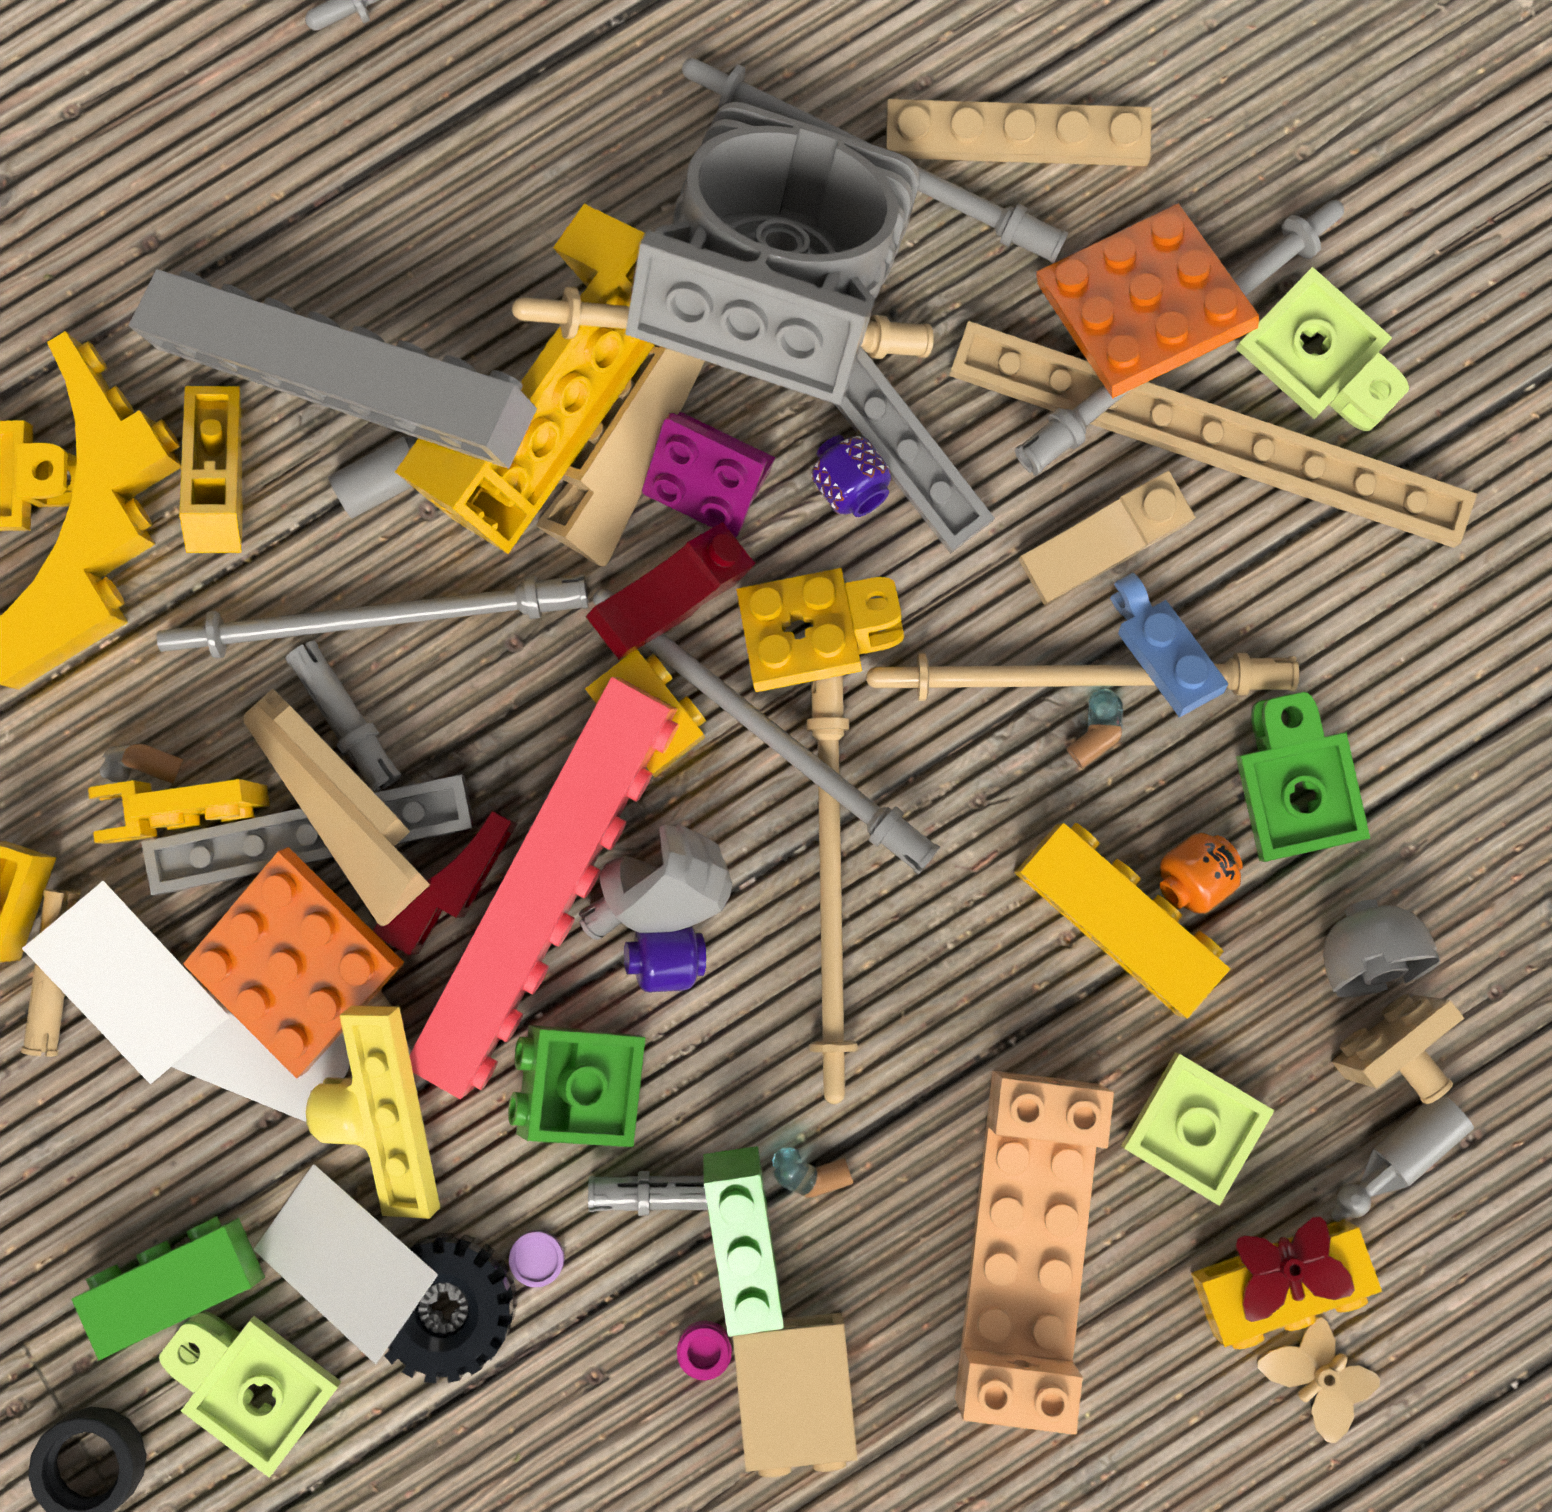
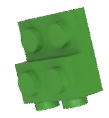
[508,1025,646,1147]

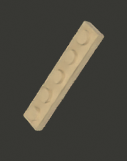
[886,99,1152,166]

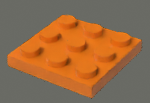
[1036,203,1259,399]
[183,847,405,1079]

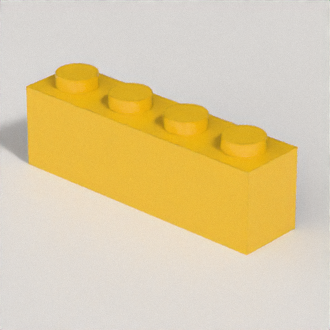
[1014,823,1230,1019]

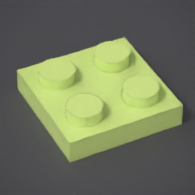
[1121,1052,1275,1206]

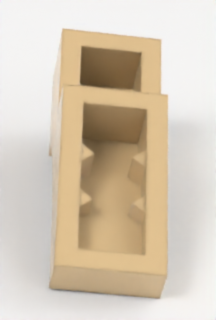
[1018,470,1196,605]

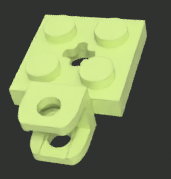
[1236,267,1409,431]
[159,1311,342,1478]

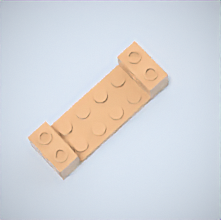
[955,1070,1114,1435]

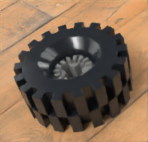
[384,1233,517,1384]

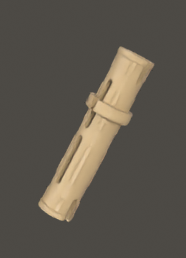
[21,889,80,1057]

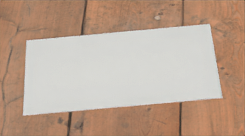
[22,881,230,1084]
[172,973,350,1122]
[254,1164,438,1364]

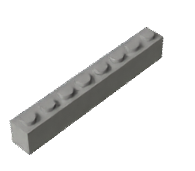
[128,269,537,469]

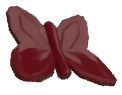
[1236,1216,1355,1322]

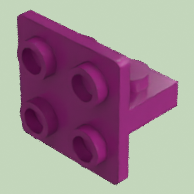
[642,412,775,538]

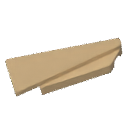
[536,344,705,566]
[244,689,430,926]

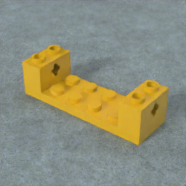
[395,204,655,554]

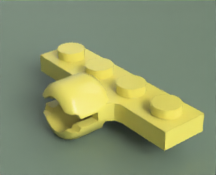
[306,1006,440,1219]

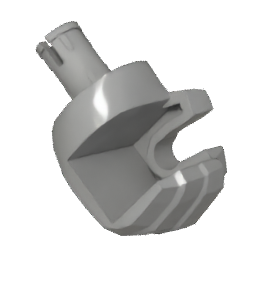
[579,824,732,940]

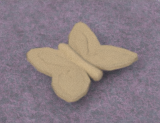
[1258,1317,1380,1443]

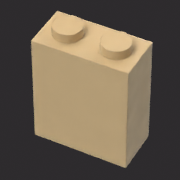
[733,1313,858,1477]

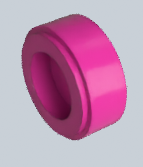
[677,1320,732,1380]

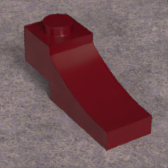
[586,522,755,660]
[372,811,518,955]

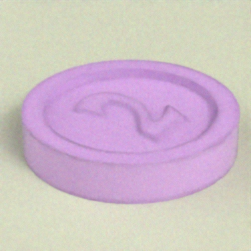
[509,1230,565,1287]

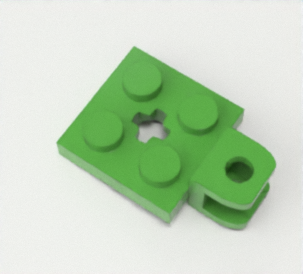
[1236,692,1370,862]

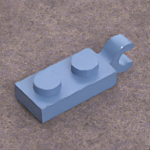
[1110,573,1229,718]

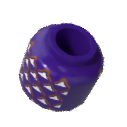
[811,435,891,517]

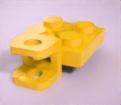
[0,420,77,531]
[736,568,904,692]
[88,779,270,844]

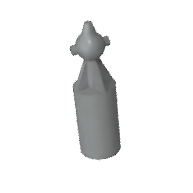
[328,436,418,519]
[1331,1095,1474,1222]

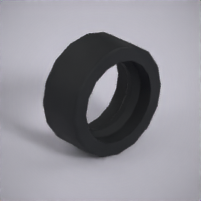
[28,1407,146,1512]

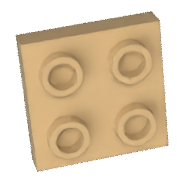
[1331,994,1464,1104]

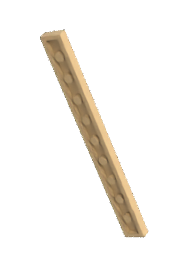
[949,321,1477,548]

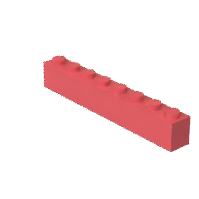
[409,677,679,1100]

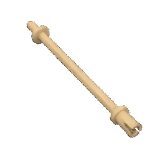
[512,286,934,359]
[866,653,1299,701]
[807,675,858,1105]

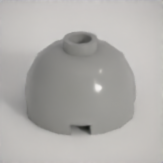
[1323,899,1440,997]

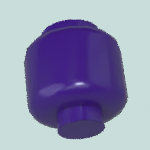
[624,926,706,993]

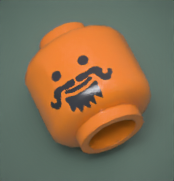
[1160,833,1243,914]

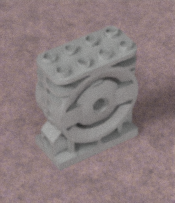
[625,102,920,405]

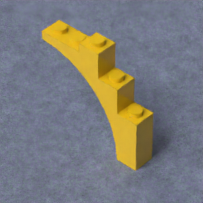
[0,331,181,690]

